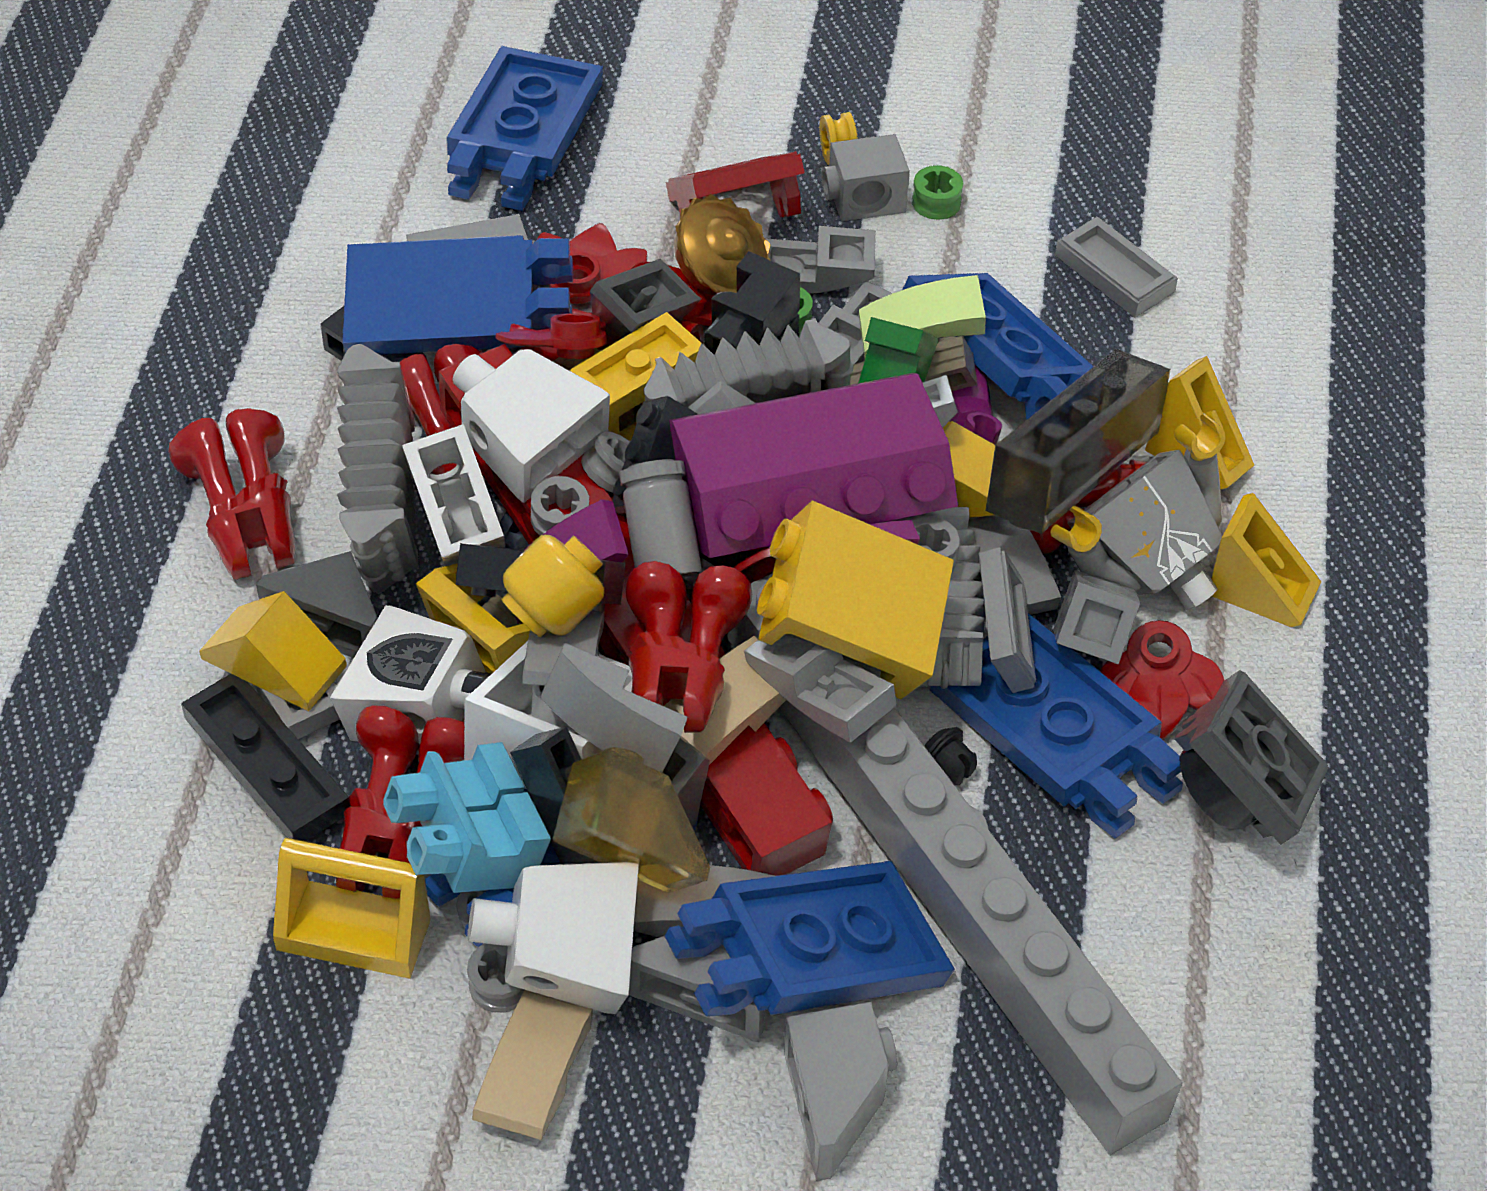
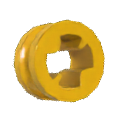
[819,112,858,165]

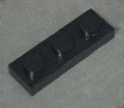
[181,674,351,841]

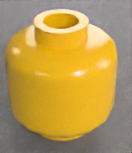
[502,535,604,637]

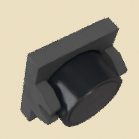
[1174,669,1329,845]

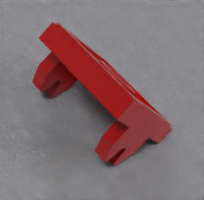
[665,152,805,217]

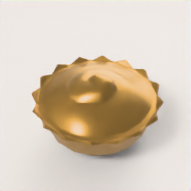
[674,194,771,295]

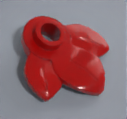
[537,223,647,304]
[496,313,607,359]
[1100,620,1224,741]

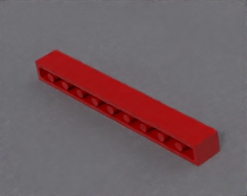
[439,344,833,876]

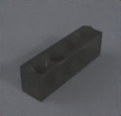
[985,349,1171,534]

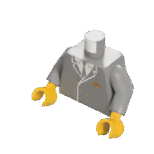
[1051,413,1225,610]

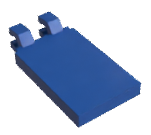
[447,46,603,211]
[343,235,573,355]
[902,273,1120,437]
[930,613,1183,838]
[665,861,955,1017]

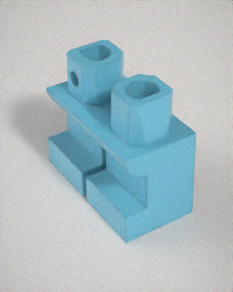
[383,742,551,893]

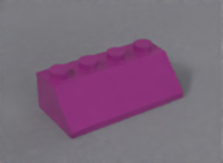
[669,373,958,558]

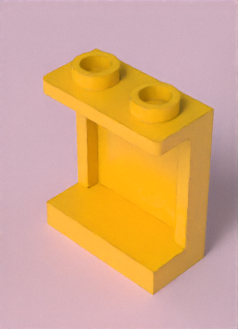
[757,500,954,700]

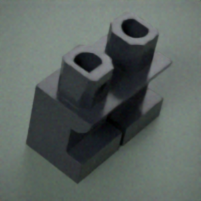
[704,251,800,355]

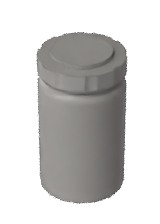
[619,459,703,578]

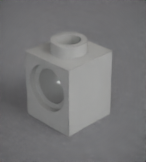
[821,134,910,222]
[1053,570,1140,664]

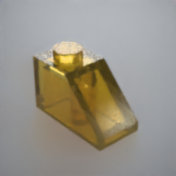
[553,747,710,893]

